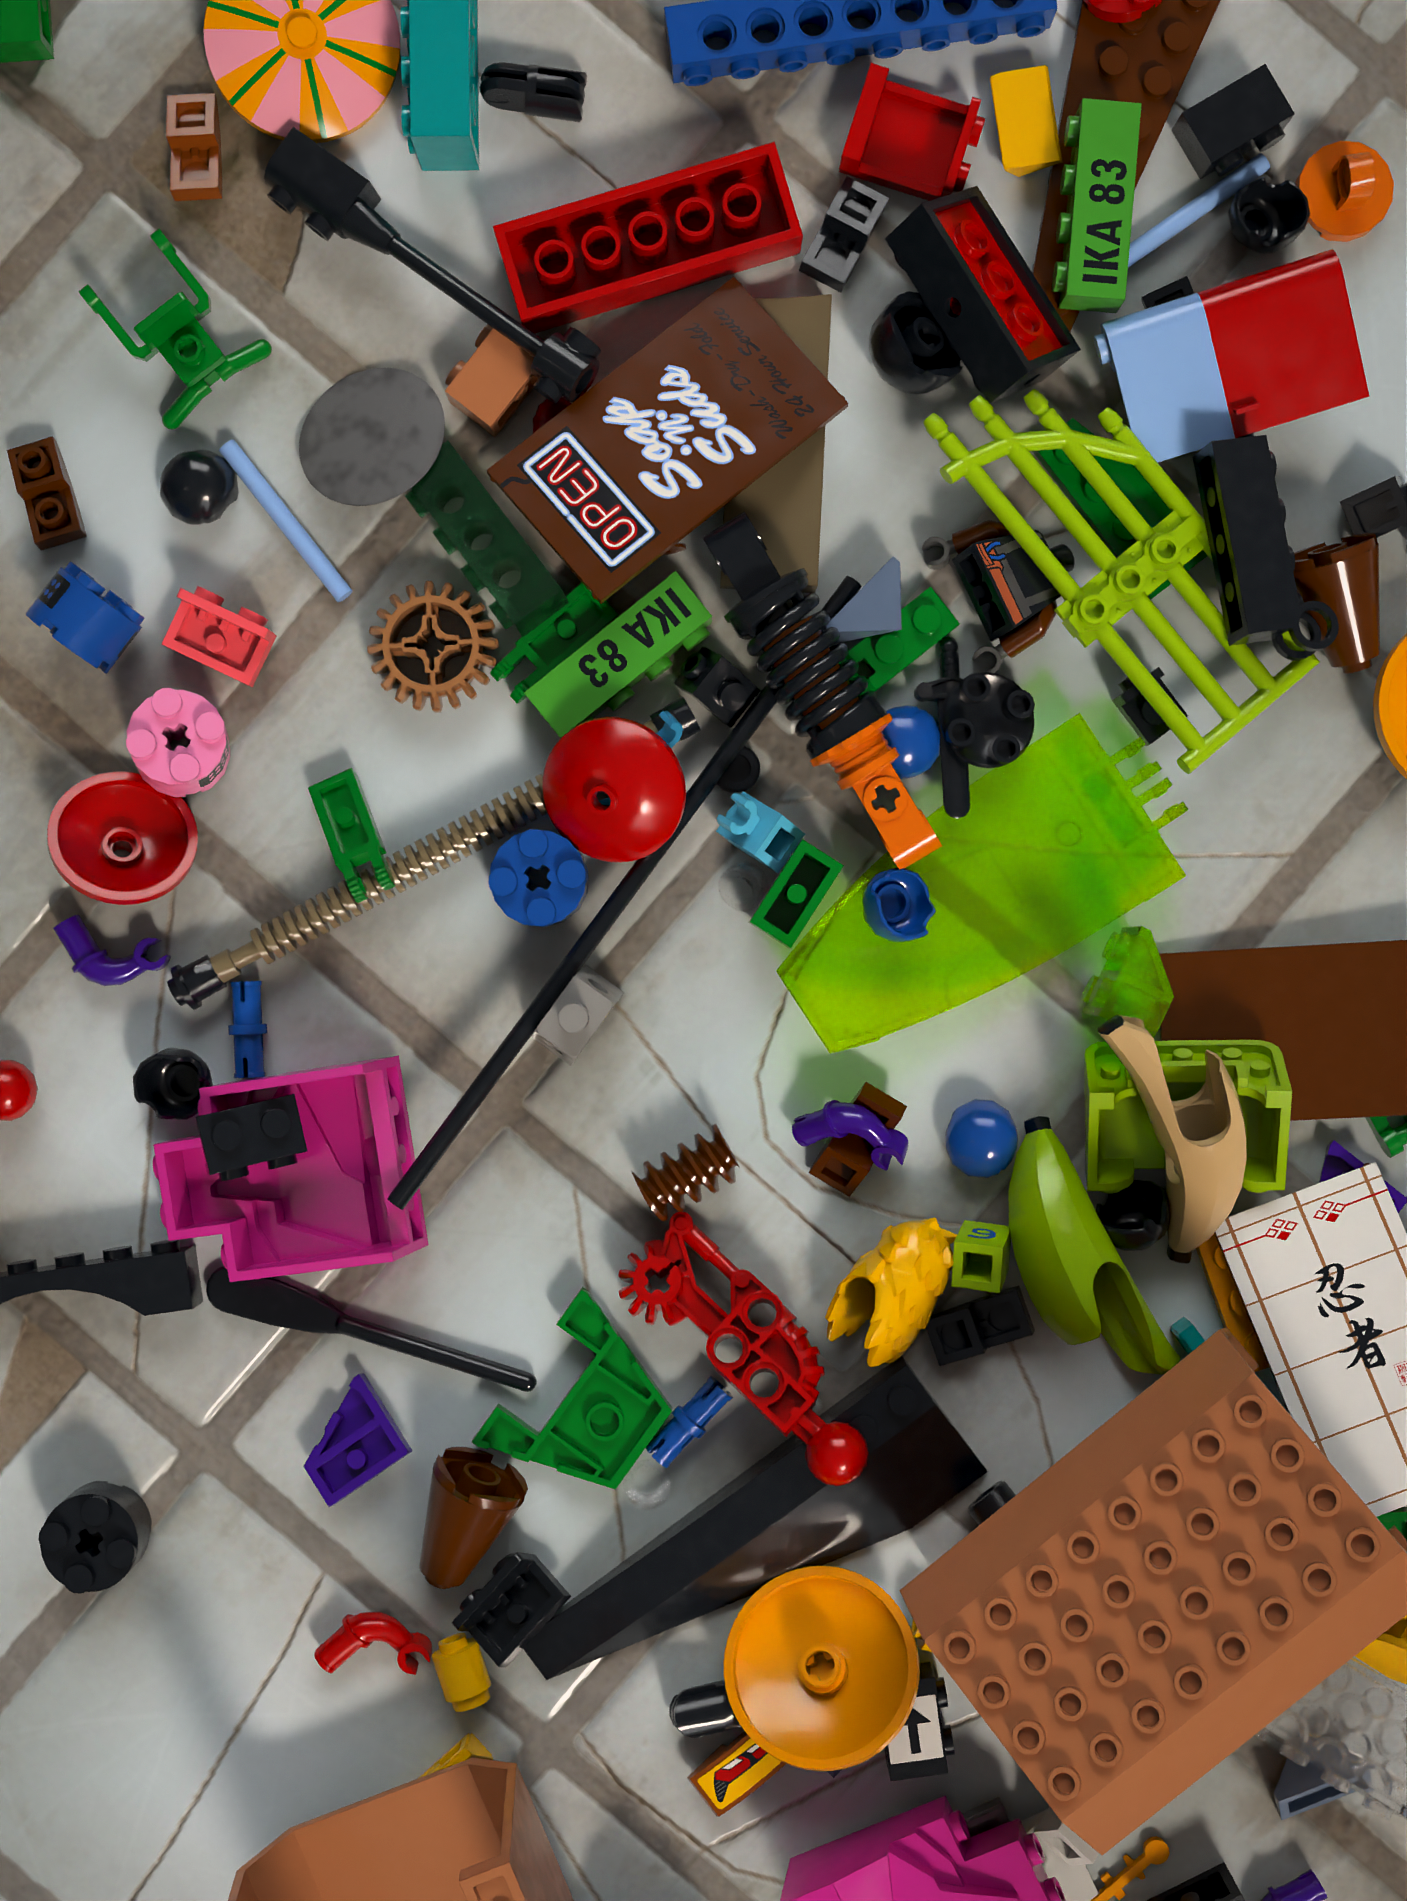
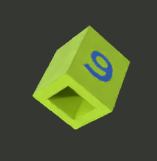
[951,1220,1011,1293]

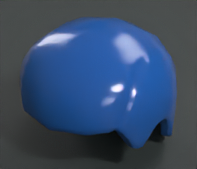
[882,705,940,779]
[862,867,936,942]
[945,1099,1018,1178]

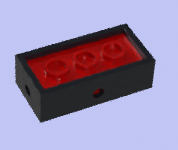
[885,186,1081,404]

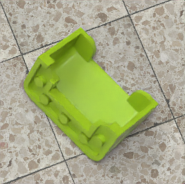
[1084,1040,1292,1194]

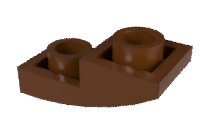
[7,436,87,551]

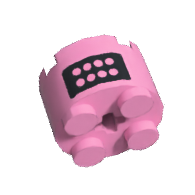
[126,688,230,797]

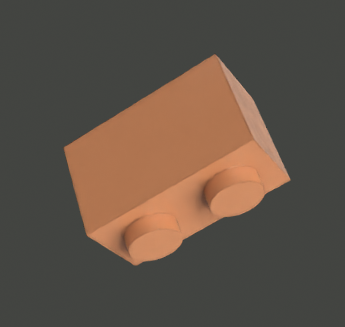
[445,324,538,437]

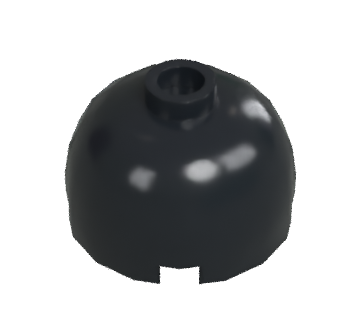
[869,291,963,394]

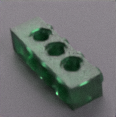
[404,440,569,637]

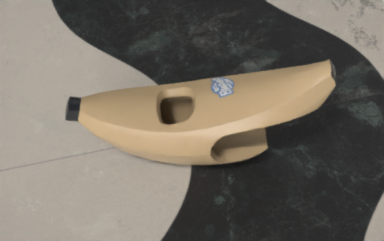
[1097,1015,1247,1264]

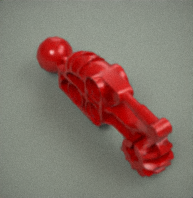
[618,1212,869,1486]

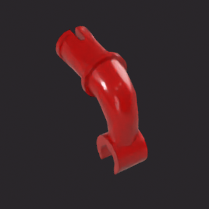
[314,1612,433,1675]

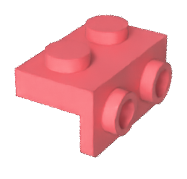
[162,586,277,688]

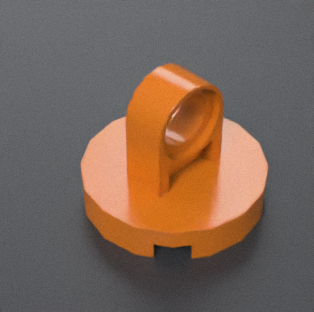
[1295,141,1394,242]

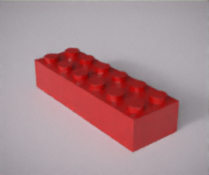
[493,141,803,333]

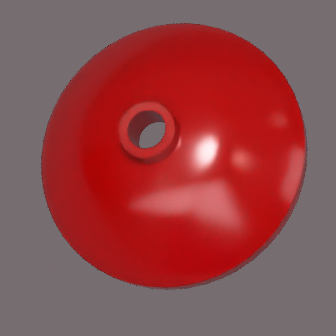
[542,717,686,862]
[47,772,198,905]

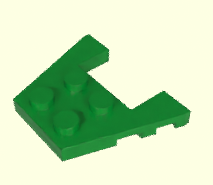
[472,1287,672,1490]

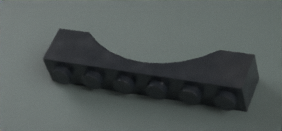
[0,1240,203,1316]

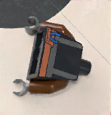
[922,520,1075,674]

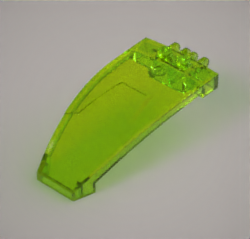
[776,713,1188,1054]

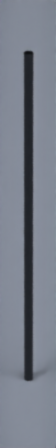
[387,576,862,1210]

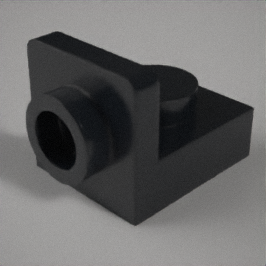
[1340,476,1407,538]
[1112,667,1188,746]

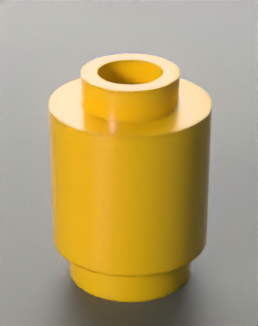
[431,1633,492,1712]

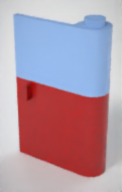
[1094,249,1370,462]

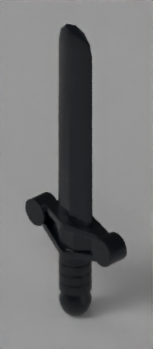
[914,636,970,819]

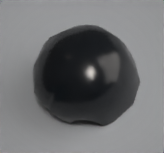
[1228,177,1310,254]
[160,450,239,525]
[133,1048,213,1120]
[1095,1180,1170,1251]

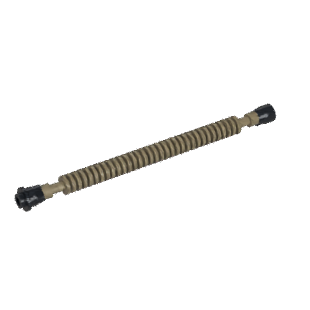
[167,697,701,1010]

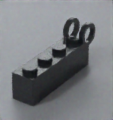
[1192,435,1339,661]

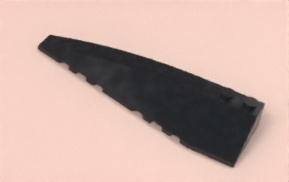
[524,1356,988,1680]

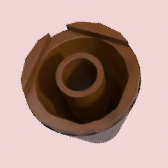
[1293,533,1380,673]
[419,1447,528,1589]

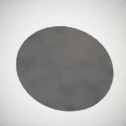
[299,368,445,506]

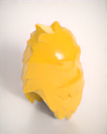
[825,1217,957,1367]

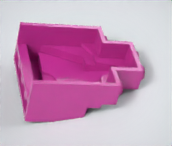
[153,1055,429,1282]
[780,1795,1066,1901]

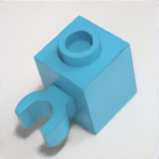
[716,792,805,874]

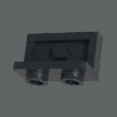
[195,1094,308,1182]
[452,1552,571,1668]

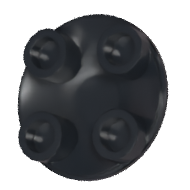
[941,672,1035,768]

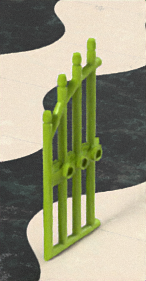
[923,388,1320,774]

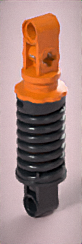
[702,511,942,870]

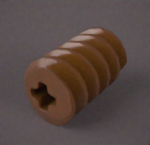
[631,1124,740,1221]

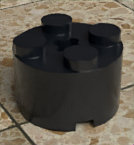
[38,1481,152,1594]

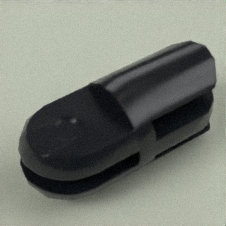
[479,62,587,122]
[669,1680,741,1738]

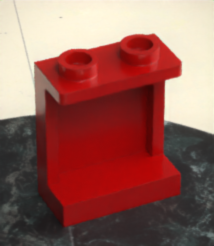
[839,63,986,201]

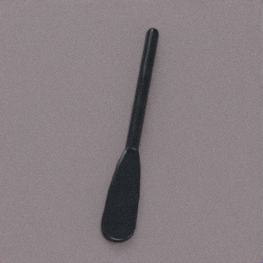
[206,1266,537,1392]

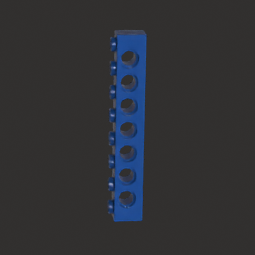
[664,0,1058,86]

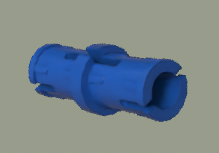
[228,981,267,1078]
[646,1376,733,1468]

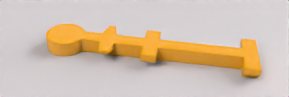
[1091,1836,1170,1901]

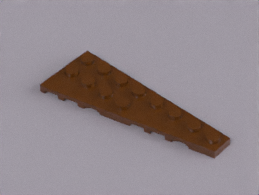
[1032,0,1221,332]

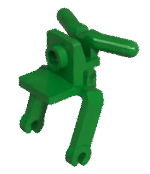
[78,229,272,430]

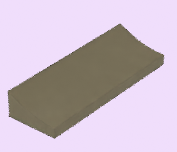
[720,294,832,593]

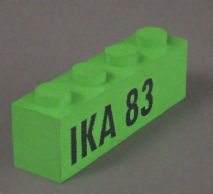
[1052,98,1142,313]
[524,571,712,739]

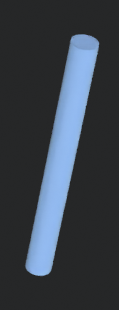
[1128,153,1270,268]
[219,440,353,603]

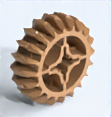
[367,581,499,713]

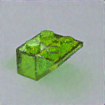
[1081,926,1174,1038]

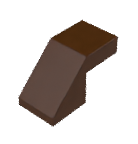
[808,1082,907,1197]

